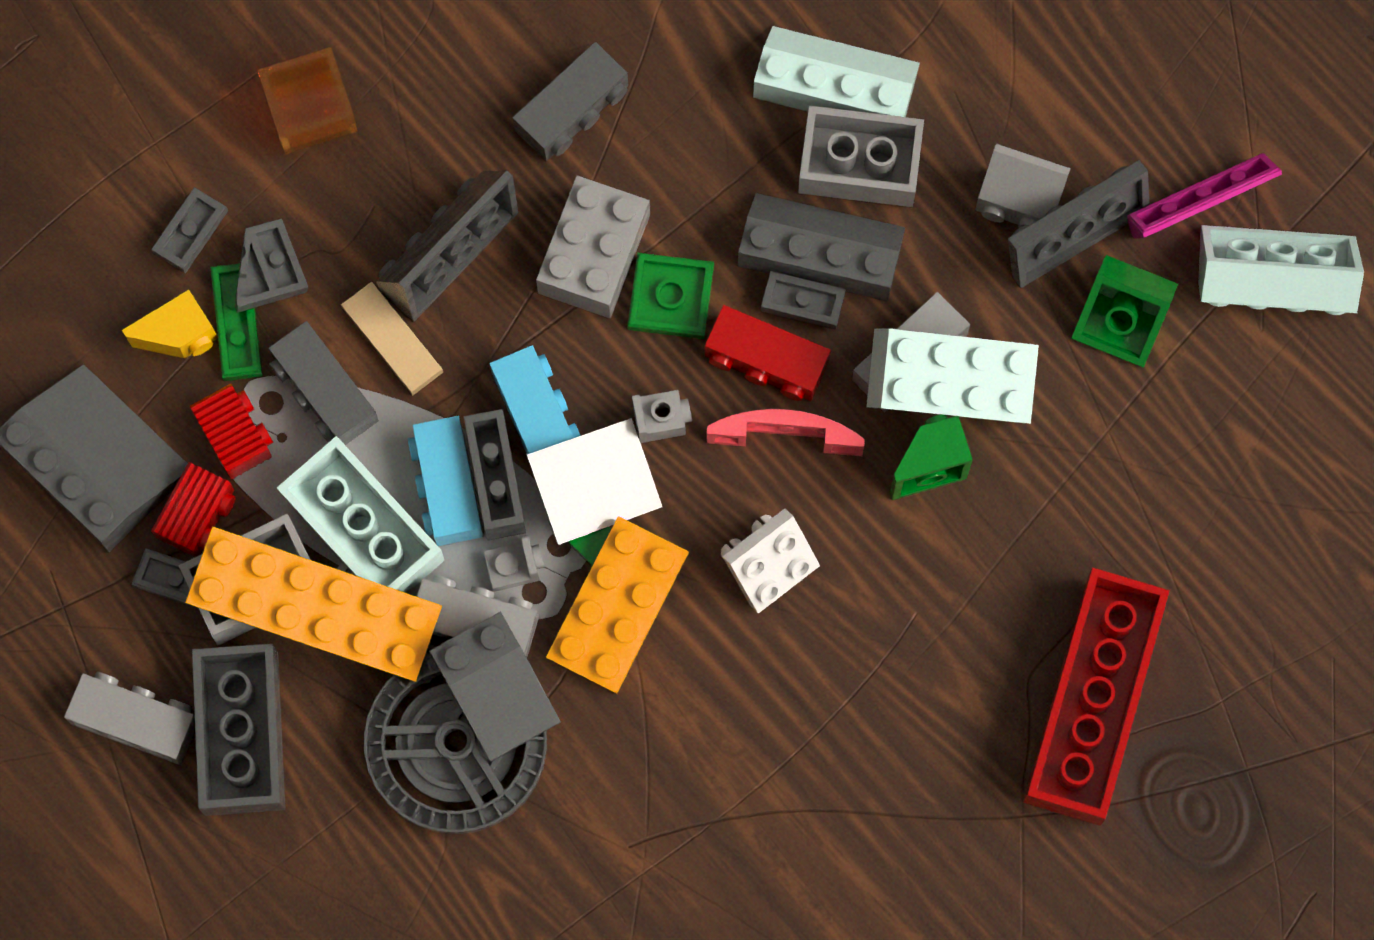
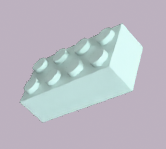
[866,329,1039,424]

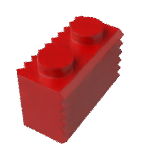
[190,383,273,479]
[151,462,236,557]

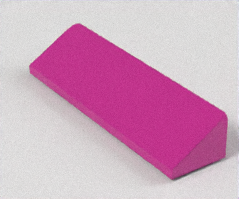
[1127,153,1282,239]

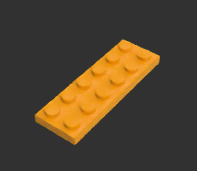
[185,526,442,682]

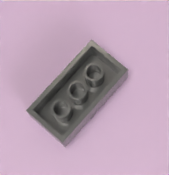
[192,644,285,816]

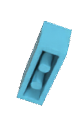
[489,345,581,455]
[408,416,483,546]

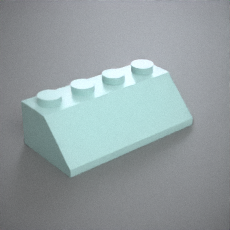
[753,26,920,117]
[1198,225,1364,315]
[277,436,445,592]

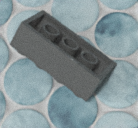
[738,193,906,301]

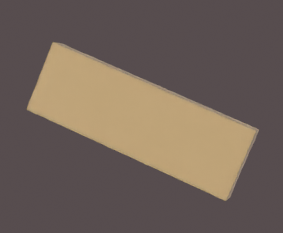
[341,282,443,396]

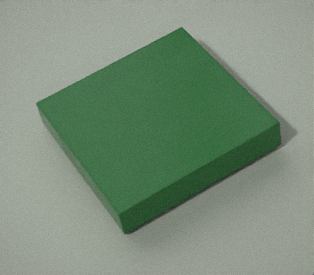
[627,253,714,339]

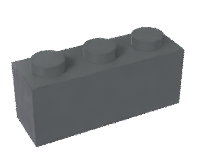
[513,42,628,161]
[269,321,379,445]
[464,409,526,541]

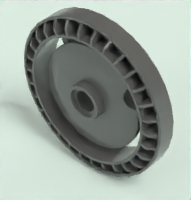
[364,654,547,834]

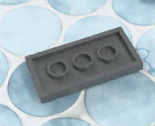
[1008,160,1149,288]

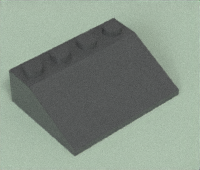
[377,170,519,322]
[0,364,188,553]

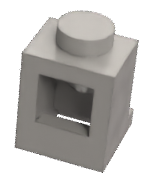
[632,390,692,443]

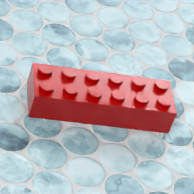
[1023,567,1170,826]

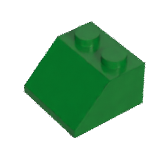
[1071,255,1178,368]
[890,414,973,500]

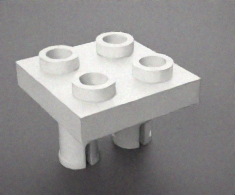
[721,509,820,613]

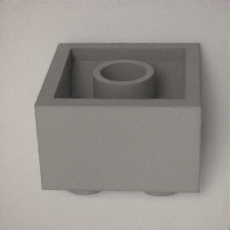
[975,144,1070,228]

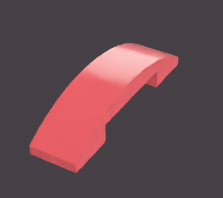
[707,409,865,456]

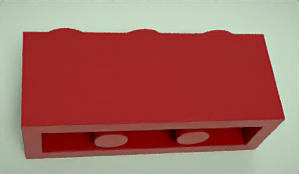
[705,305,831,401]

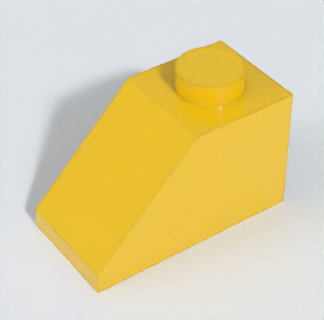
[122,290,218,358]

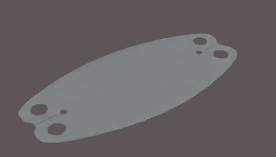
[220,376,586,620]

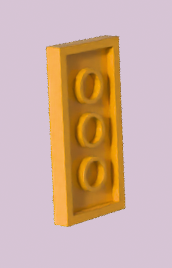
[546,516,689,694]

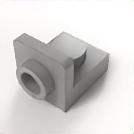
[484,536,544,592]

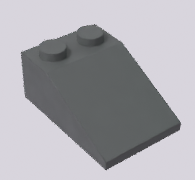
[430,611,561,762]

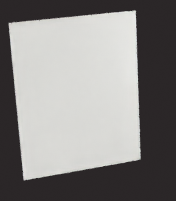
[527,418,662,545]

